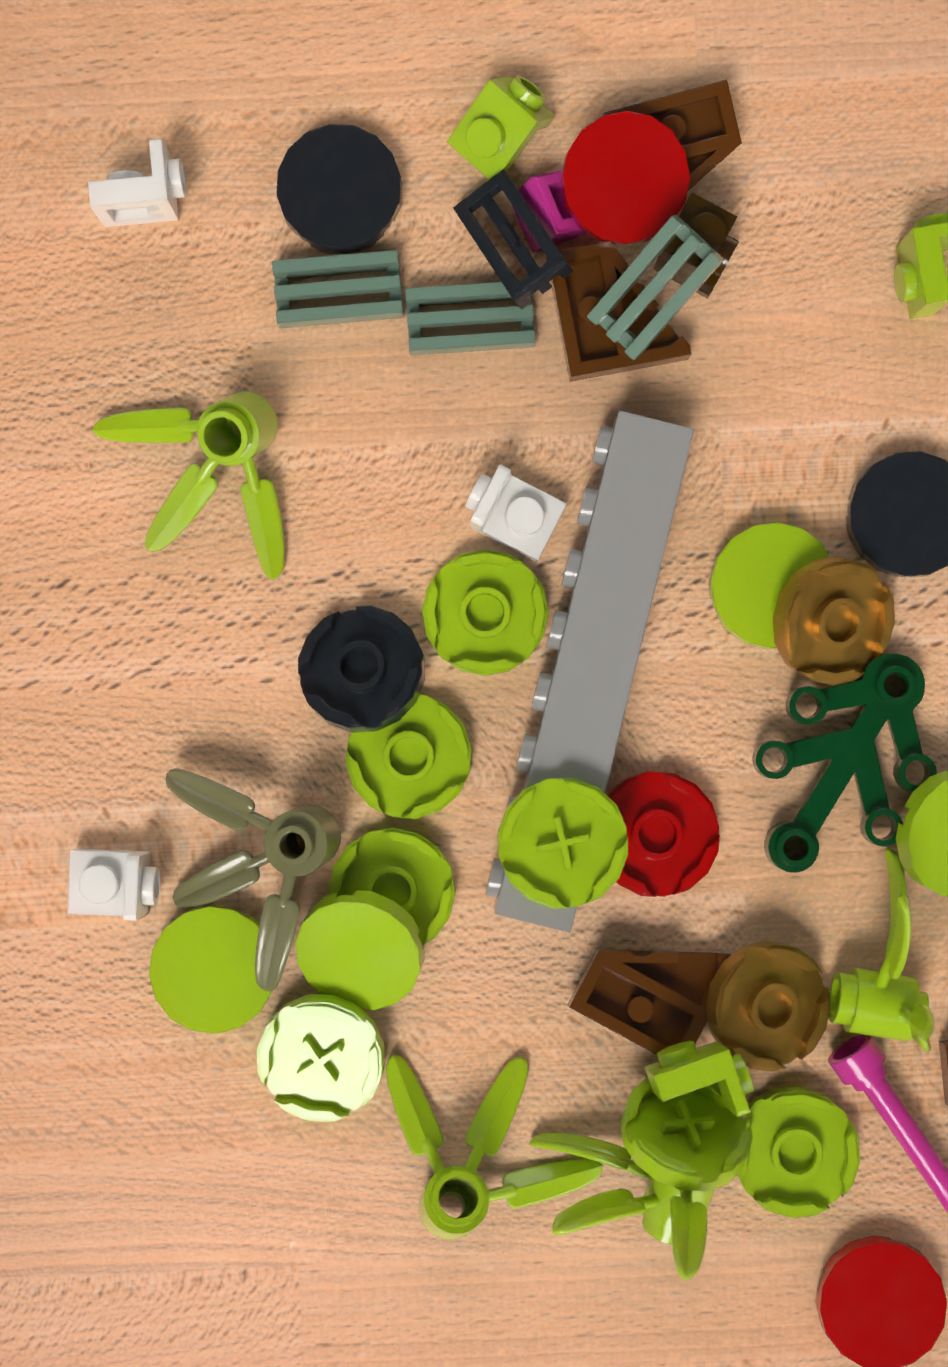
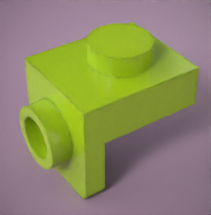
[446,75,555,180]
[894,213,948,319]
[644,1041,753,1117]

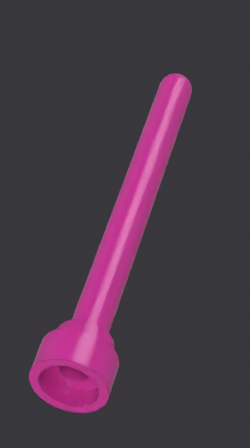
[828,1034,948,1213]

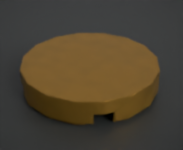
[773,556,895,685]
[706,940,831,1072]

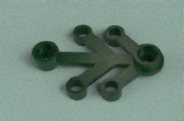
[752,653,937,873]

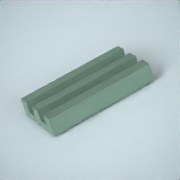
[587,215,725,360]
[272,250,404,328]
[405,281,535,356]

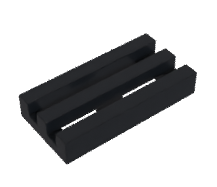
[453,169,574,310]

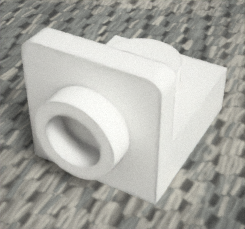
[88,138,187,228]
[465,464,567,562]
[67,849,160,921]

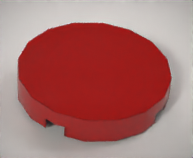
[561,111,690,245]
[606,771,720,897]
[815,1235,947,1367]

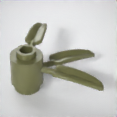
[165,768,341,991]

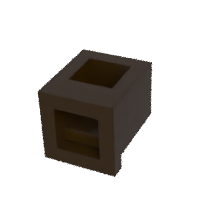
[653,192,739,299]

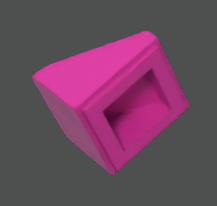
[512,170,587,252]

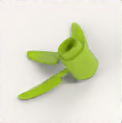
[92,391,285,580]
[829,848,935,1052]
[385,1055,603,1240]
[529,1132,715,1281]

